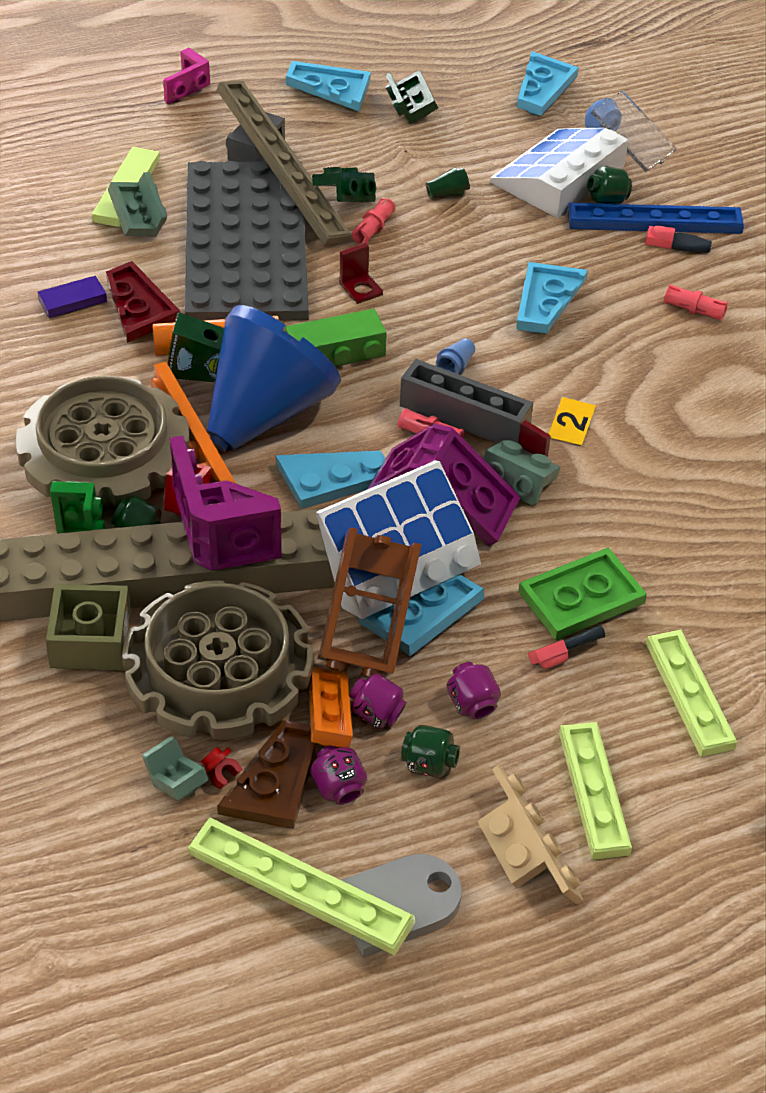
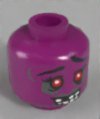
[446,662,501,720]
[349,673,407,729]
[311,745,368,805]

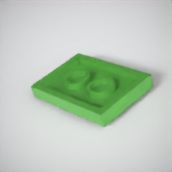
[518,547,647,641]

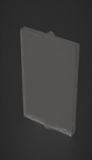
[591,90,677,172]

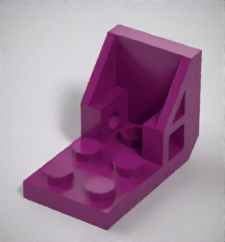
[367,423,520,546]
[169,435,282,571]

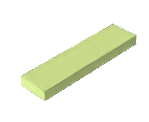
[92,147,160,227]
[646,630,737,757]
[559,722,632,860]

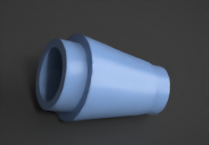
[436,338,475,375]

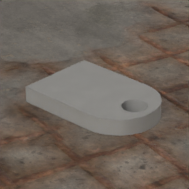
[341,854,461,958]

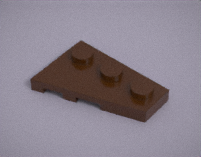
[217,720,318,829]

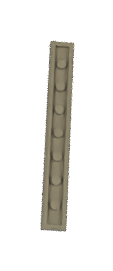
[217,81,352,246]

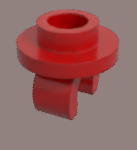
[200,746,242,789]

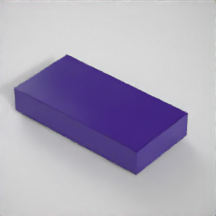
[37,275,107,318]

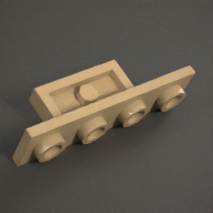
[477,765,584,905]

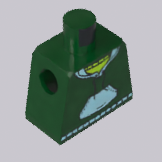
[167,312,224,382]

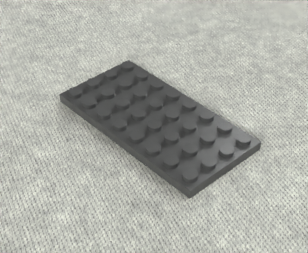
[185,160,309,320]

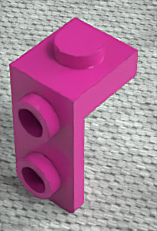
[163,47,210,104]

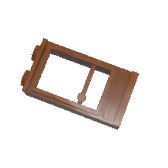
[317,527,422,678]

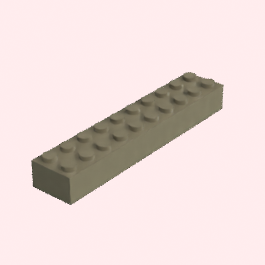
[0,508,335,622]

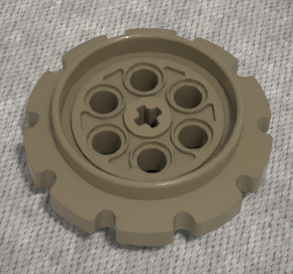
[16,376,190,508]
[122,580,313,740]

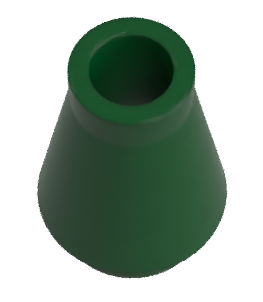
[425,167,470,199]

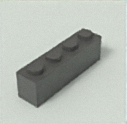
[400,359,534,443]

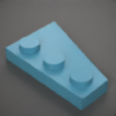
[517,51,579,116]
[276,451,385,509]

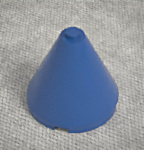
[207,305,341,452]

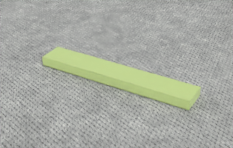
[188,817,415,956]

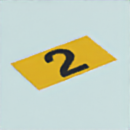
[549,397,596,446]

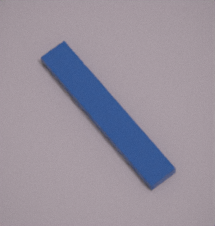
[568,203,744,234]

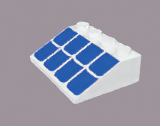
[490,128,628,218]
[316,460,481,619]

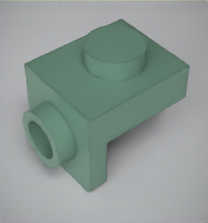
[142,736,209,801]

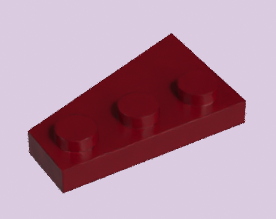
[106,261,180,343]

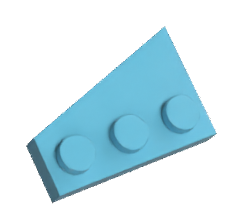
[286,61,371,112]
[516,262,588,334]
[359,574,484,656]

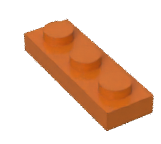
[308,666,353,747]

